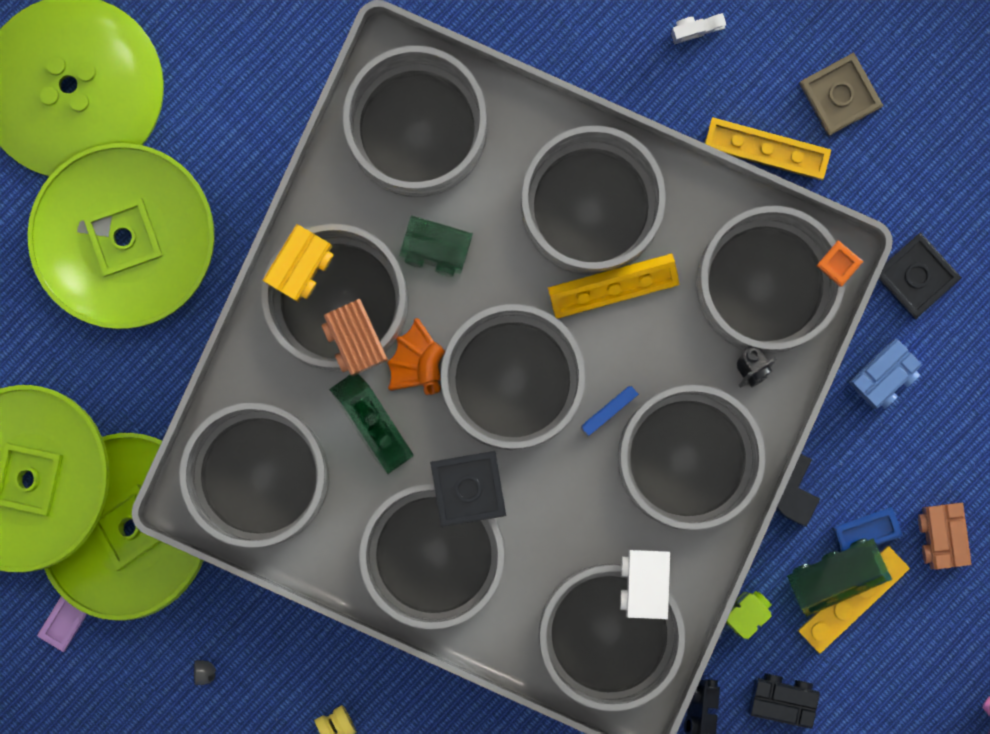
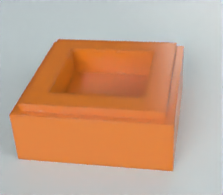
[816,240,864,287]

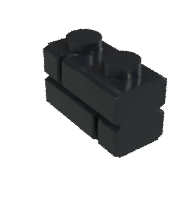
[748,673,820,729]

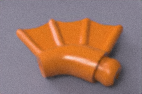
[387,318,446,395]

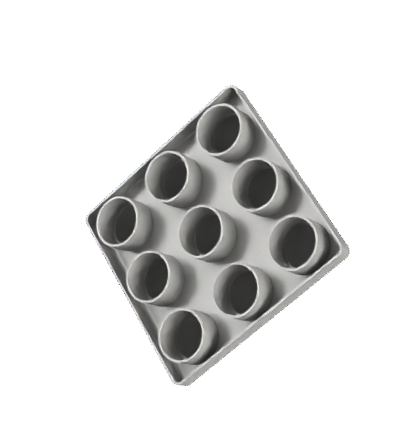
[132,0,893,734]

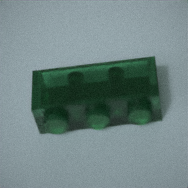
[329,374,414,474]
[787,538,892,617]

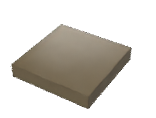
[799,52,883,137]

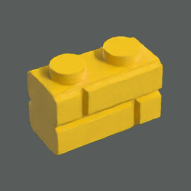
[262,224,334,303]

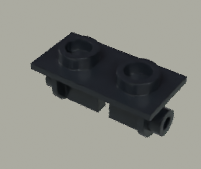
[737,346,777,388]
[684,679,720,734]

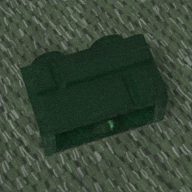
[399,215,473,277]

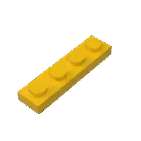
[705,117,831,181]
[548,253,680,319]
[797,546,910,654]

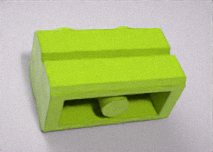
[726,591,772,639]

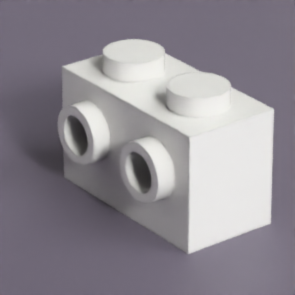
[620,550,670,619]

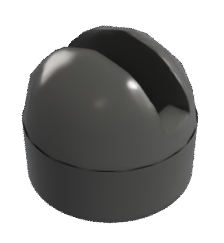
[194,660,216,685]

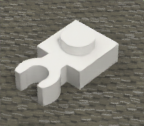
[671,13,726,44]

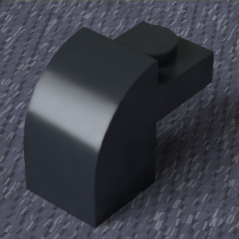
[776,454,820,527]

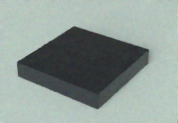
[878,232,962,320]
[430,451,506,527]

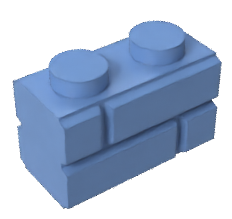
[848,339,922,409]

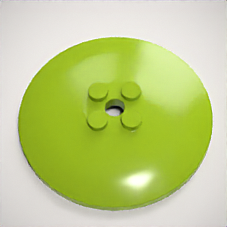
[0,0,164,176]
[28,143,215,329]
[0,385,110,573]
[44,433,204,621]

